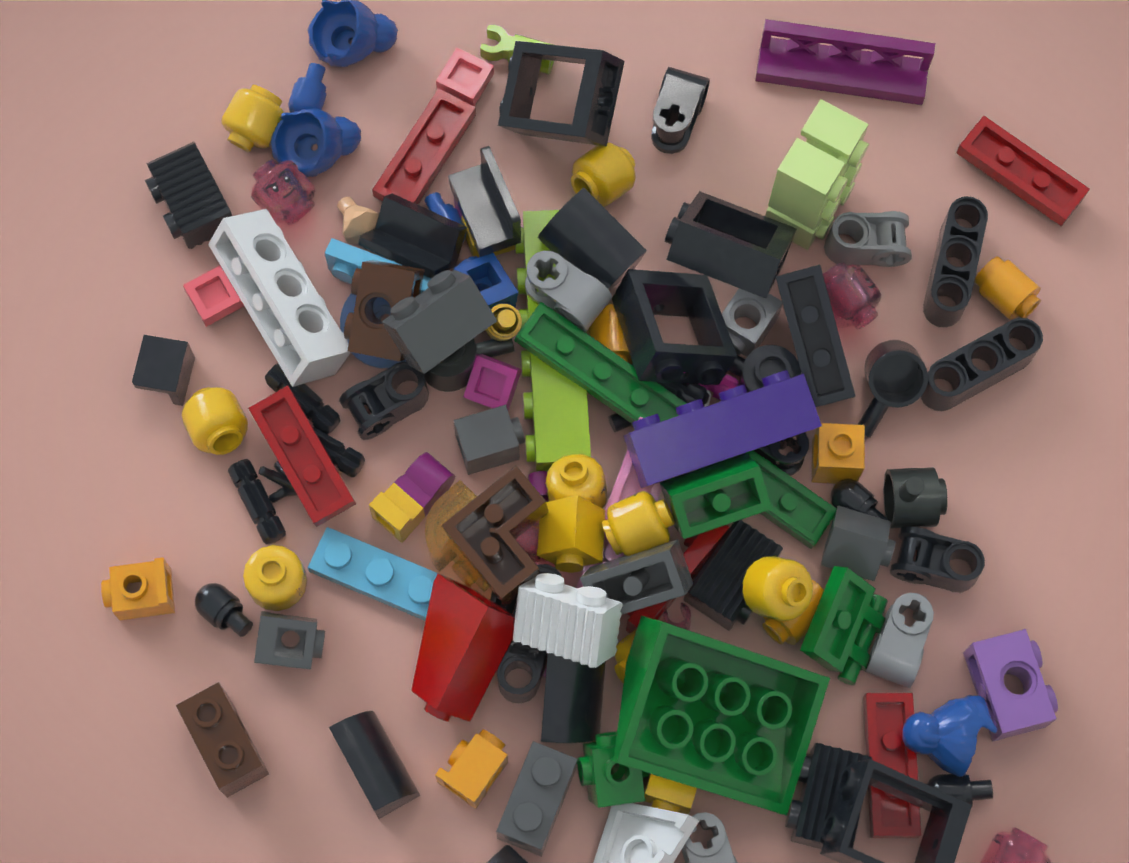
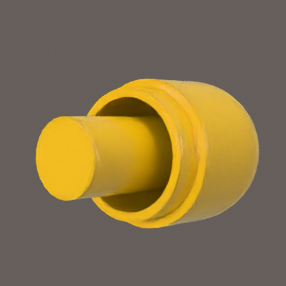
[486,304,522,341]

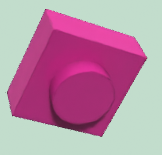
[463,354,522,411]

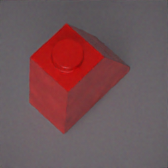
[411,574,515,722]

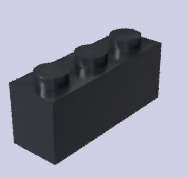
[776,264,856,407]

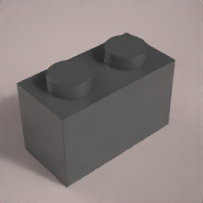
[381,270,497,374]
[580,539,693,614]
[496,741,578,857]

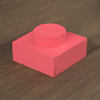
[436,48,494,106]
[183,265,244,327]

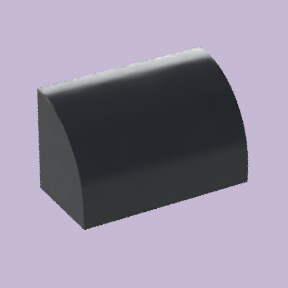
[538,188,647,291]
[541,653,606,743]
[329,711,420,819]

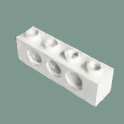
[208,209,351,387]

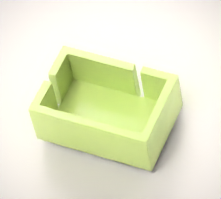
[765,99,869,250]

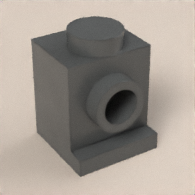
[254,611,325,670]

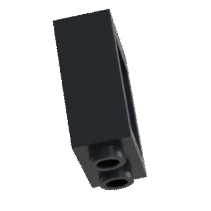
[498,41,625,146]
[665,191,797,298]
[612,269,737,385]
[820,759,972,863]

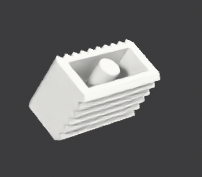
[513,573,623,668]

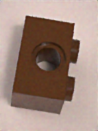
[344,260,424,362]
[176,682,269,798]

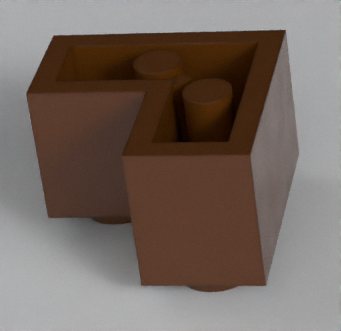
[442,466,549,607]

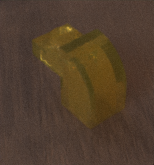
[425,480,489,592]

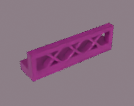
[755,19,936,105]

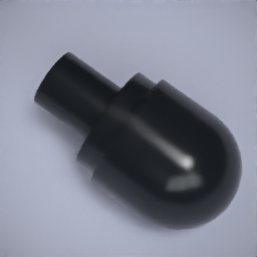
[830,479,889,521]
[195,583,253,637]
[927,773,993,808]

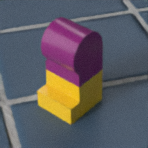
[369,452,455,543]

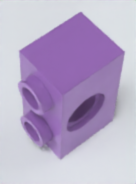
[963,629,1058,742]

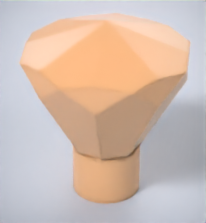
[337,197,379,244]

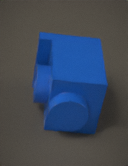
[454,253,519,309]

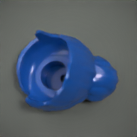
[307,0,398,67]
[269,108,361,178]
[902,695,997,777]

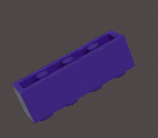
[623,370,822,488]

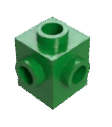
[577,731,649,808]

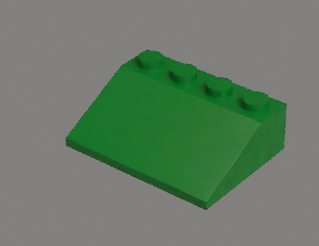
[613,615,830,816]

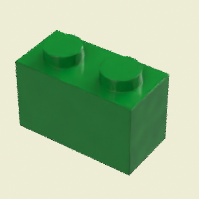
[660,453,772,539]

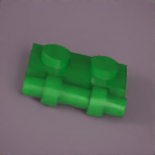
[800,566,888,685]

